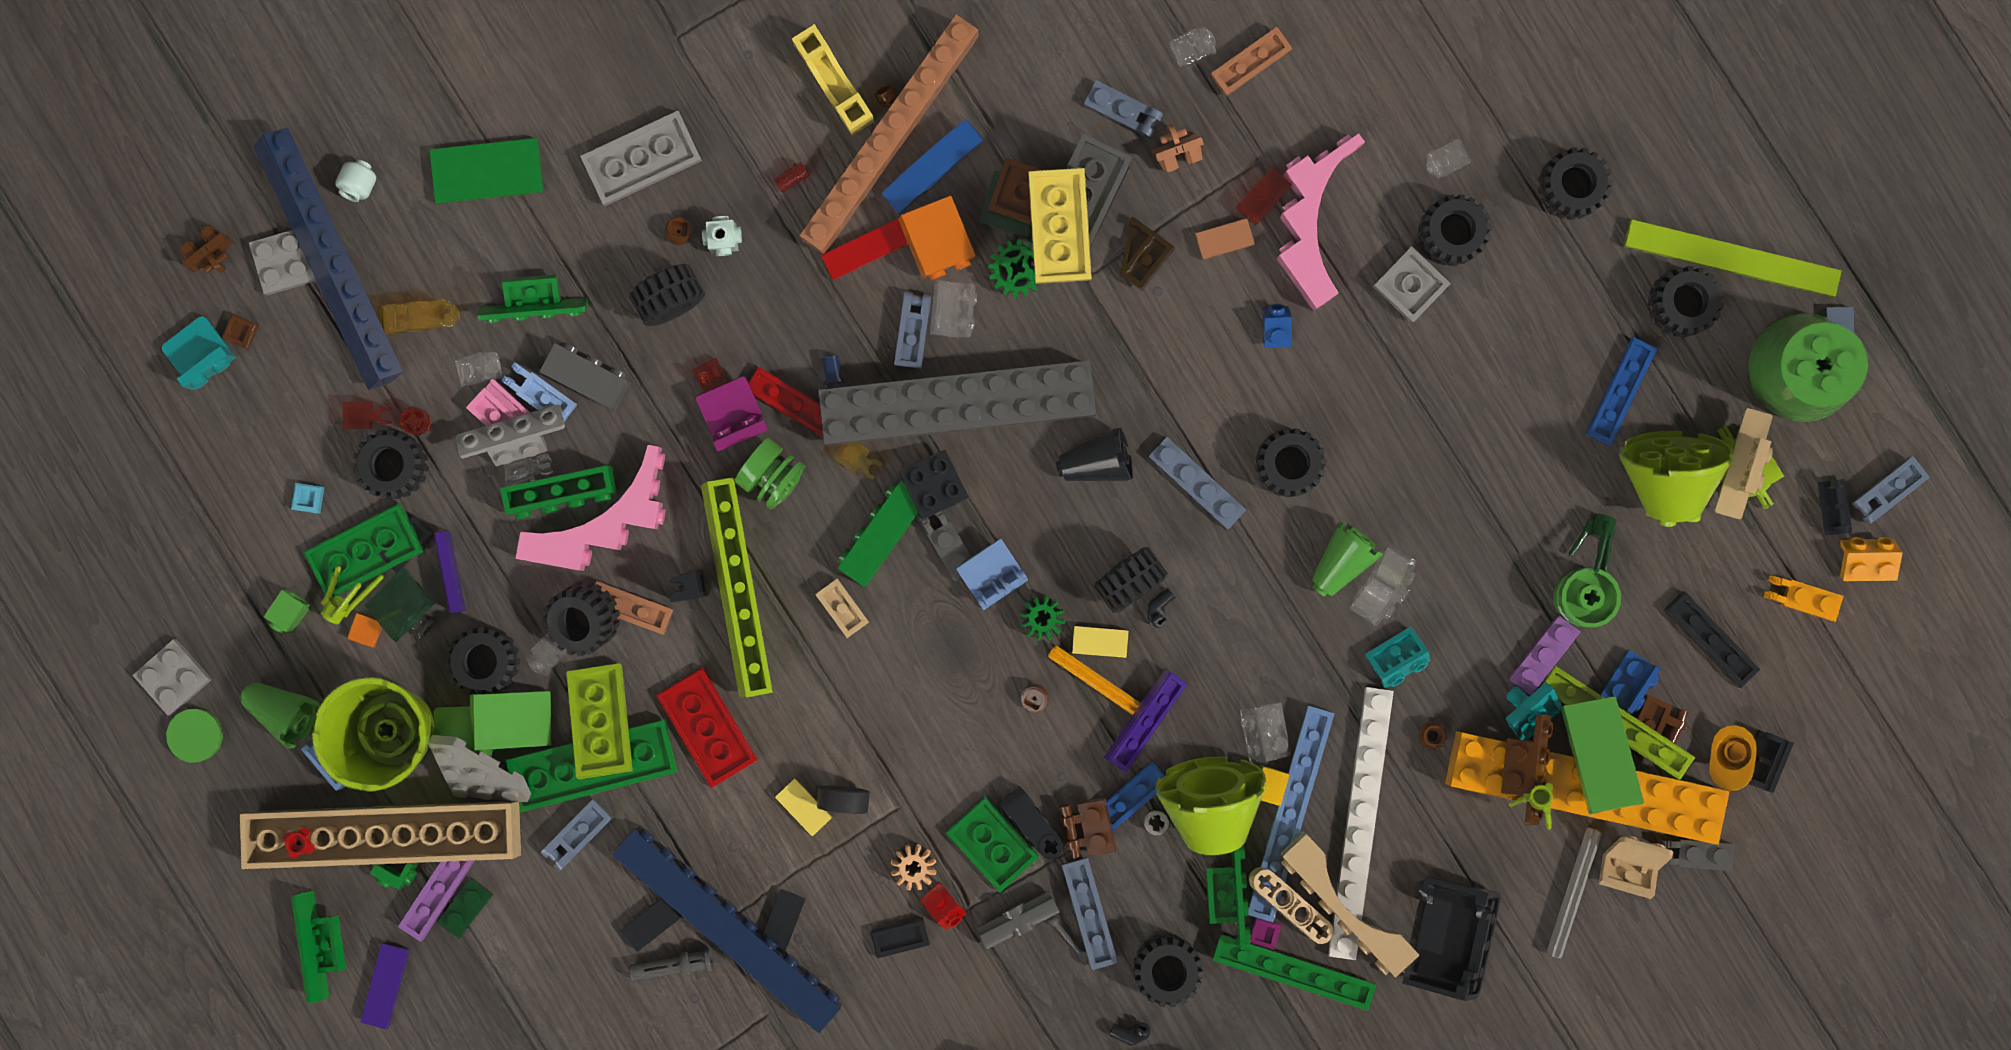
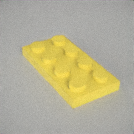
[1029,168,1091,284]

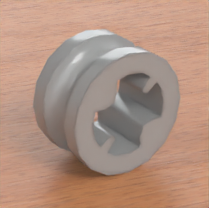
[1144,810,1169,835]

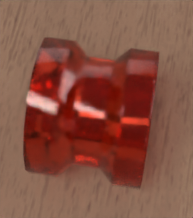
[399,407,431,435]

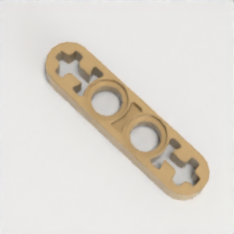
[1249,867,1333,944]

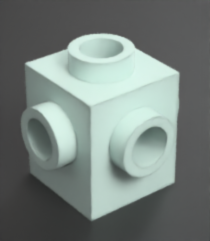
[702,216,742,256]

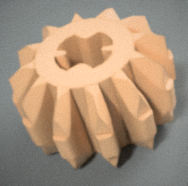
[891,844,936,890]

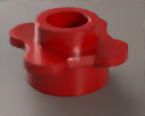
[284,827,315,858]

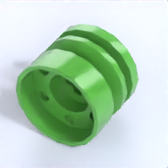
[734,437,806,510]

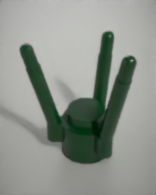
[1568,513,1617,573]

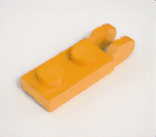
[1763,575,1843,622]

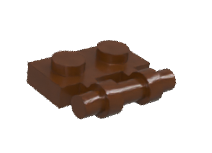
[1636,694,1689,744]
[1059,797,1117,859]

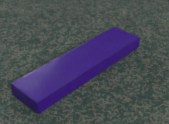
[1104,668,1188,772]

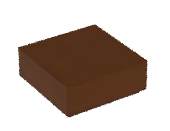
[222,314,259,350]

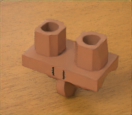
[1151,124,1204,173]

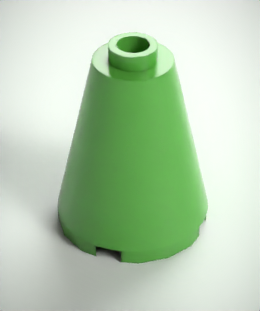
[1311,520,1384,597]
[241,682,320,748]

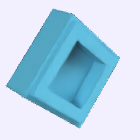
[291,483,324,514]

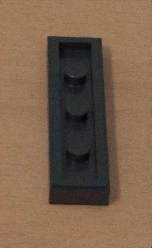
[1664,591,1761,688]

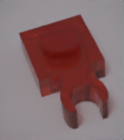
[343,402,392,430]

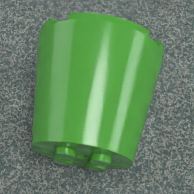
[1748,313,1868,422]

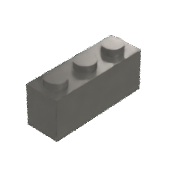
[540,342,630,411]

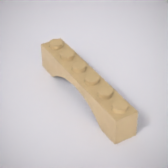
[1280,831,1419,978]

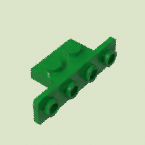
[477,274,588,323]
[1206,845,1250,950]
[291,891,346,1004]

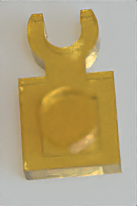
[833,443,883,480]

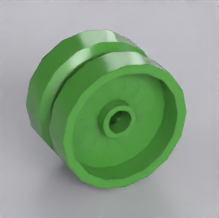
[1553,568,1621,628]

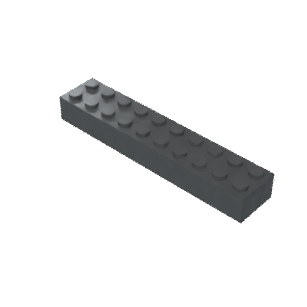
[819,361,1096,446]

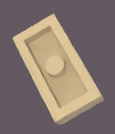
[815,578,869,638]

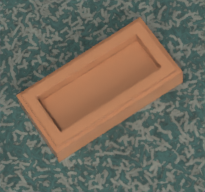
[1195,218,1255,260]

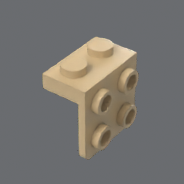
[1599,836,1673,899]

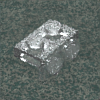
[930,280,977,339]
[1240,702,1291,763]

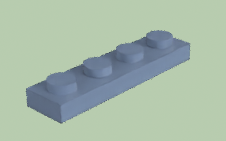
[1148,437,1246,530]
[1062,857,1118,970]

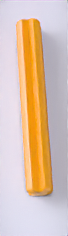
[1048,646,1141,715]

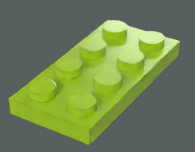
[567,663,633,779]

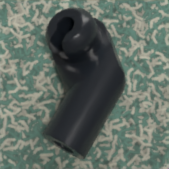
[1148,588,1175,628]
[1109,1022,1150,1046]

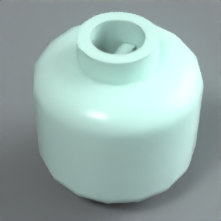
[336,160,376,202]

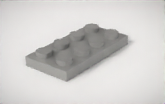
[580,111,702,206]

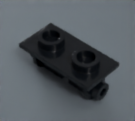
[1817,479,1852,536]

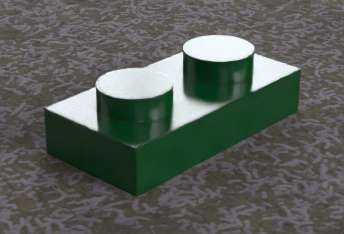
[437,878,494,939]

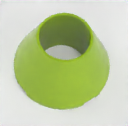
[1156,757,1266,855]

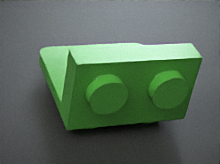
[434,706,493,756]

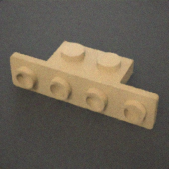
[1714,408,1773,519]

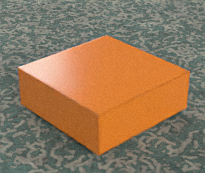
[347,613,384,648]

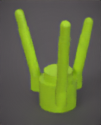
[321,566,384,624]
[1509,783,1553,829]

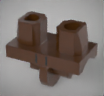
[179,225,234,274]

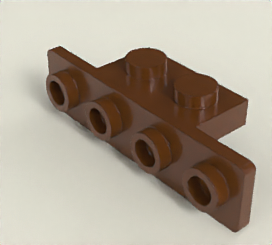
[1501,714,1553,825]

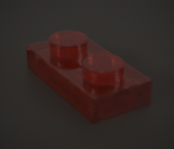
[1236,167,1292,226]

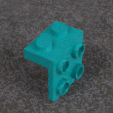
[162,316,237,390]

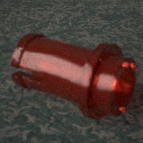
[774,162,810,193]

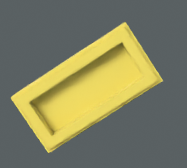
[1072,626,1129,658]
[775,778,832,836]

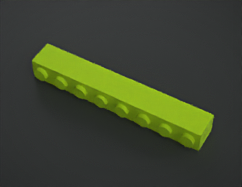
[701,477,773,698]

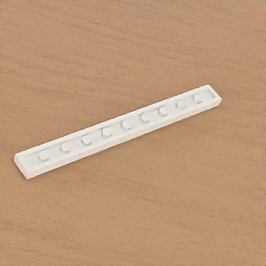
[1328,687,1394,960]

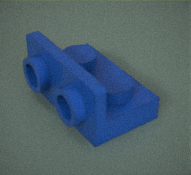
[1599,650,1661,714]

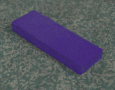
[434,531,466,613]
[360,942,410,1030]

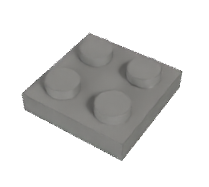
[249,230,316,295]
[1373,246,1451,323]
[132,639,212,716]

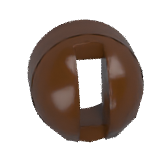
[874,84,898,107]

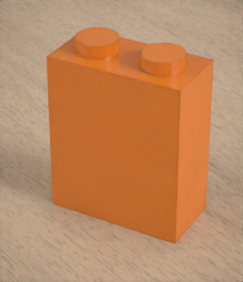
[898,196,976,281]

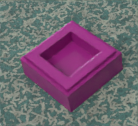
[1250,917,1282,951]

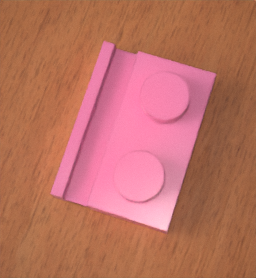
[466,379,531,426]

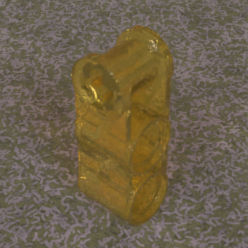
[377,300,460,335]

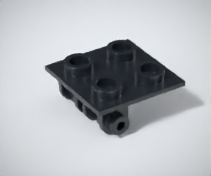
[898,450,969,520]

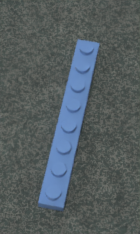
[1248,705,1335,922]

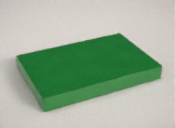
[945,795,1040,893]

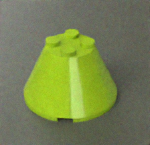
[1619,431,1733,527]

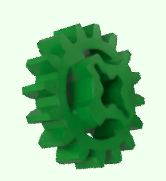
[988,239,1043,299]

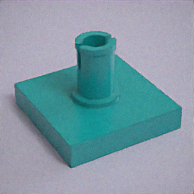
[1505,682,1562,741]

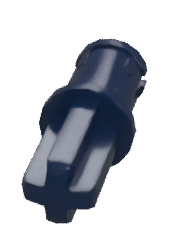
[822,355,845,389]

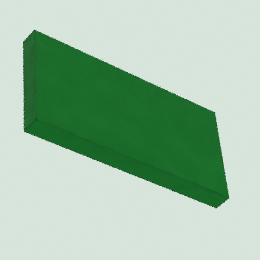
[430,138,544,204]
[303,503,425,599]

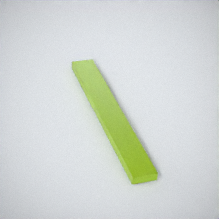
[1623,220,1842,298]

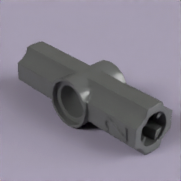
[977,891,1060,949]

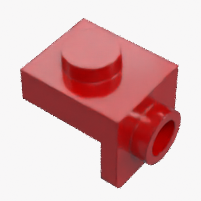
[919,882,967,930]

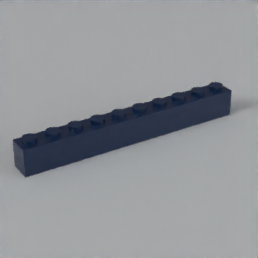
[254,128,403,390]
[613,827,842,1034]

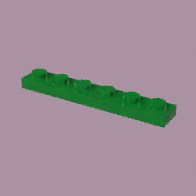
[1212,933,1376,1011]

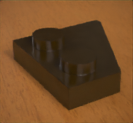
[1120,217,1175,291]

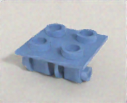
[956,538,1028,610]

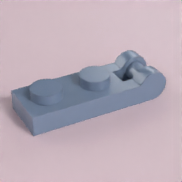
[1084,80,1163,139]
[894,291,932,369]
[1851,456,1930,524]
[540,799,613,872]

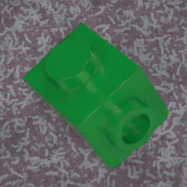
[370,863,417,890]

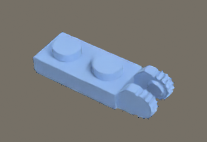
[501,362,577,422]

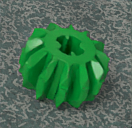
[1020,595,1065,641]

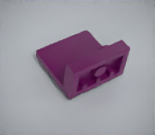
[696,376,768,452]

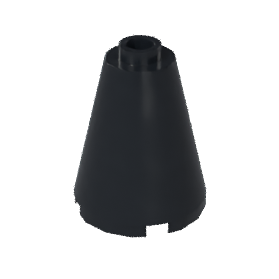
[1056,428,1133,481]

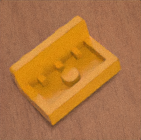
[1840,537,1903,581]

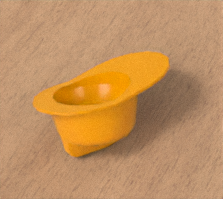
[1709,725,1757,791]

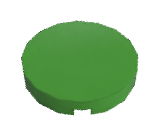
[166,708,223,763]

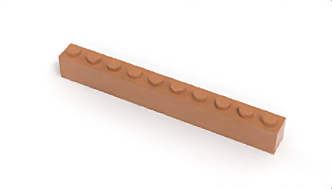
[800,14,979,254]

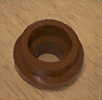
[1419,722,1447,749]

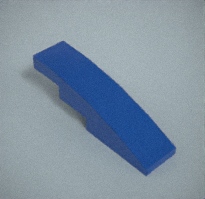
[882,119,984,213]

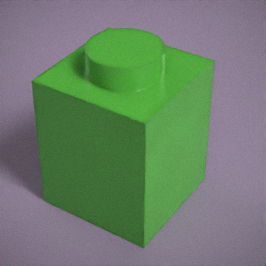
[264,590,312,633]

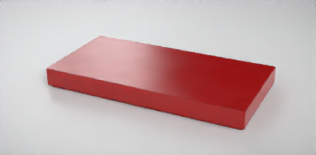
[656,667,758,788]

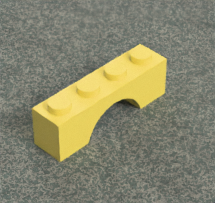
[792,24,875,136]

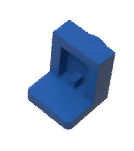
[1262,304,1292,348]

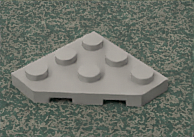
[428,735,531,802]

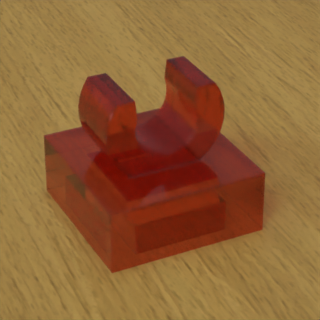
[692,358,729,393]

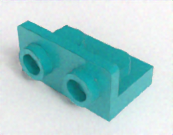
[1365,627,1431,688]

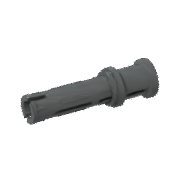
[629,947,714,982]

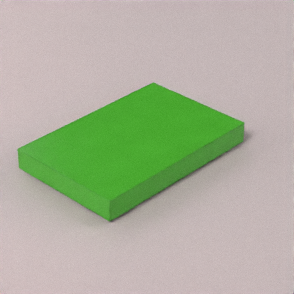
[470,691,551,750]

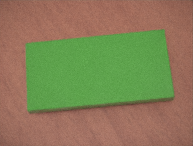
[1561,696,1644,814]

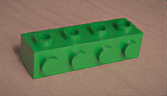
[500,466,618,520]

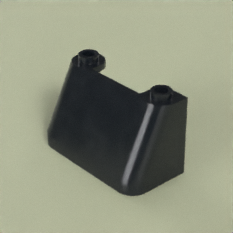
[1401,876,1501,1001]

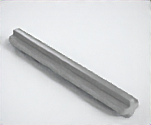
[1547,828,1602,958]

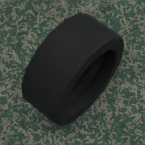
[817,785,870,814]

